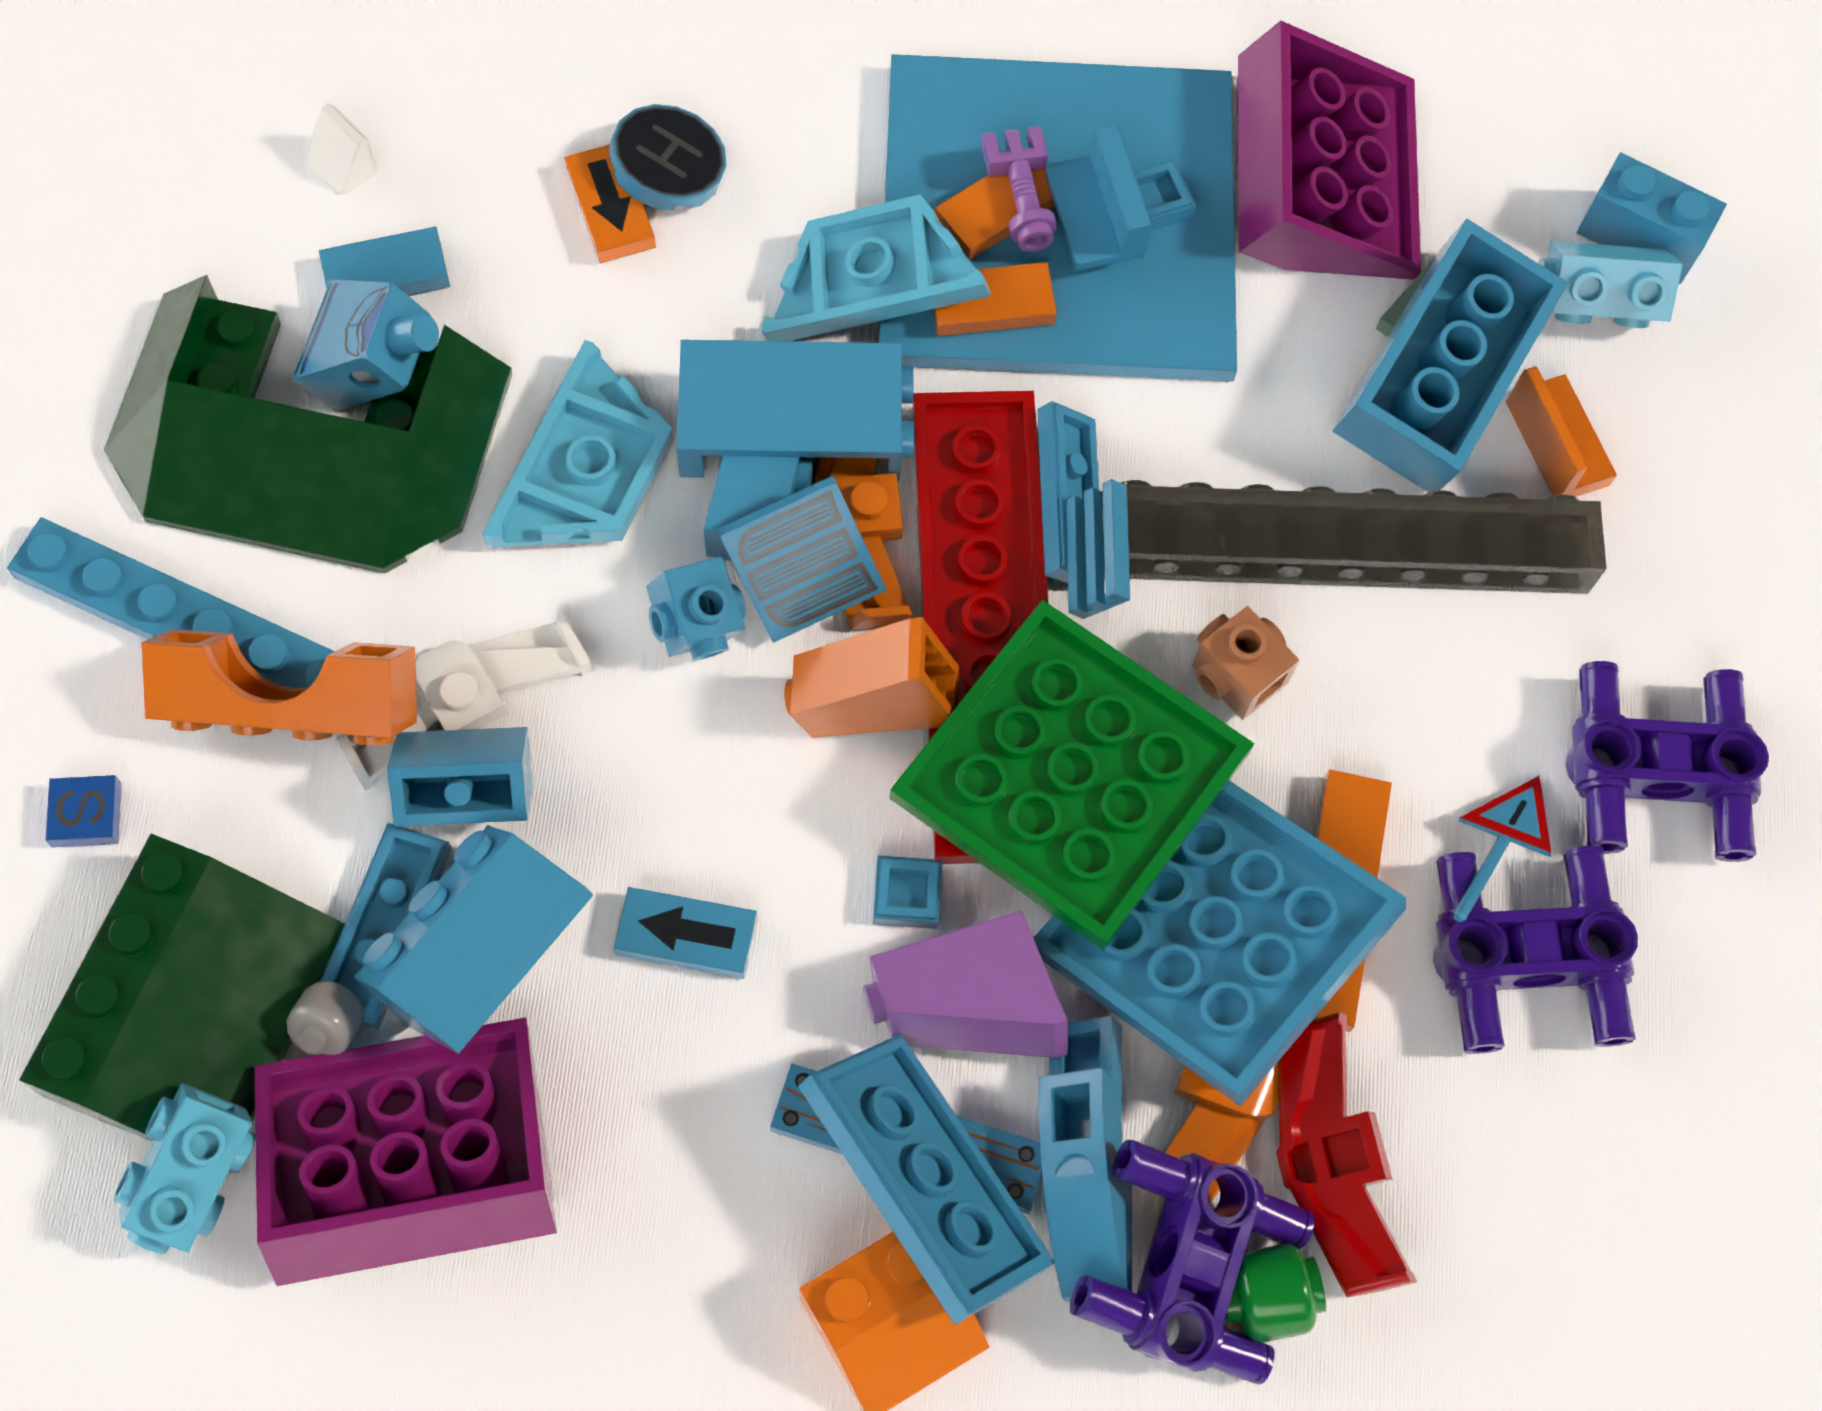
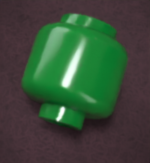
[1225,1243,1326,1343]

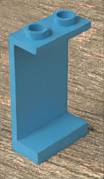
[676,339,914,481]

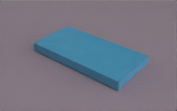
[798,1034,1054,1326]

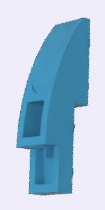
[1038,1016,1132,1302]

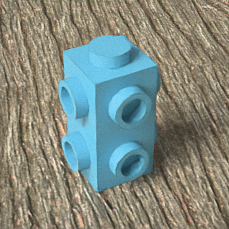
[1538,241,1683,328]
[113,1083,256,1254]

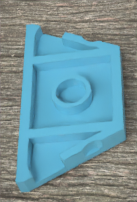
[762,194,990,341]
[482,340,674,548]

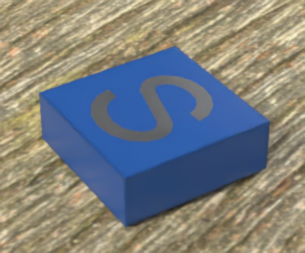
[45,775,122,848]

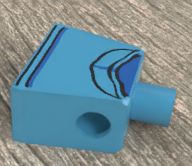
[292,280,439,411]

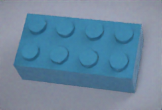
[1332,218,1568,496]

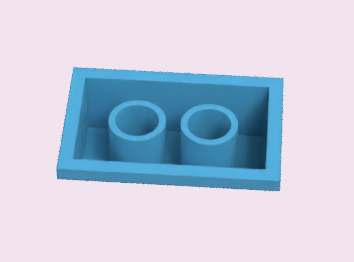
[354,825,594,1054]

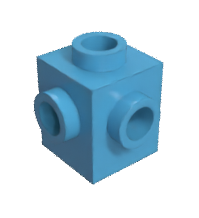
[646,556,746,661]

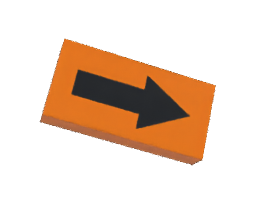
[564,144,656,264]

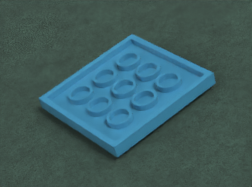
[1033,781,1406,1106]

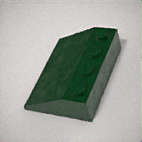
[19,833,345,1142]

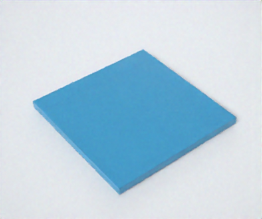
[879,54,1237,381]

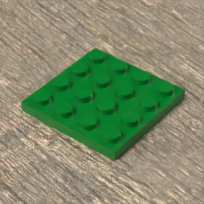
[889,599,1255,951]

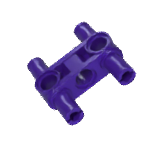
[1565,661,1769,862]
[1433,846,1638,1054]
[1069,1139,1314,1385]

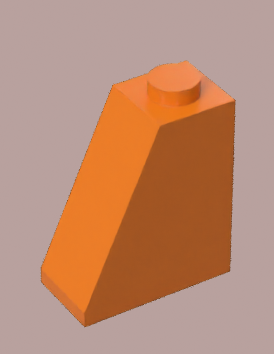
[784,617,959,738]

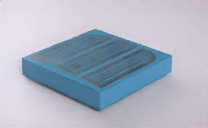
[718,476,887,643]

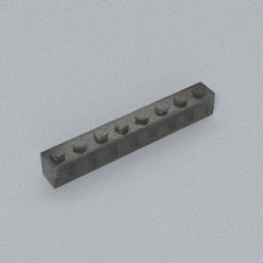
[1102,480,1607,594]

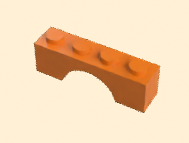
[141,629,417,745]

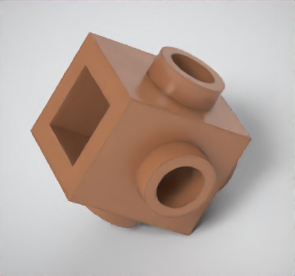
[1192,605,1300,721]

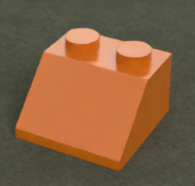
[799,1232,989,1411]

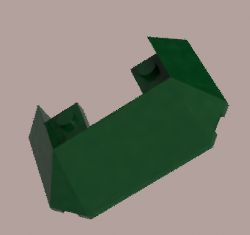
[104,274,513,574]

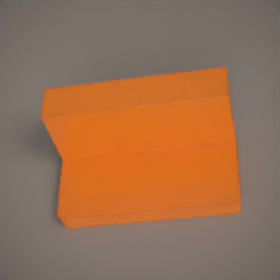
[1506,366,1617,503]

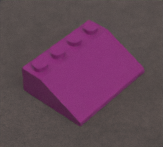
[1238,20,1421,280]
[254,1017,557,1286]

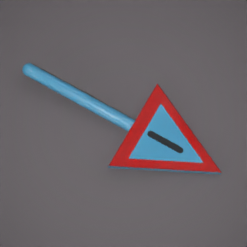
[1454,775,1551,922]

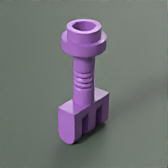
[981,126,1057,252]

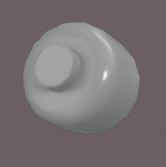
[286,981,364,1056]

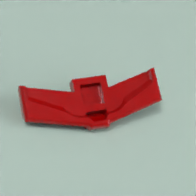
[1275,1012,1418,1298]

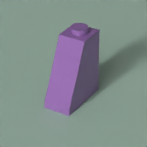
[863,911,1068,1058]

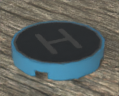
[608,104,727,211]

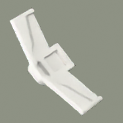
[336,620,593,790]

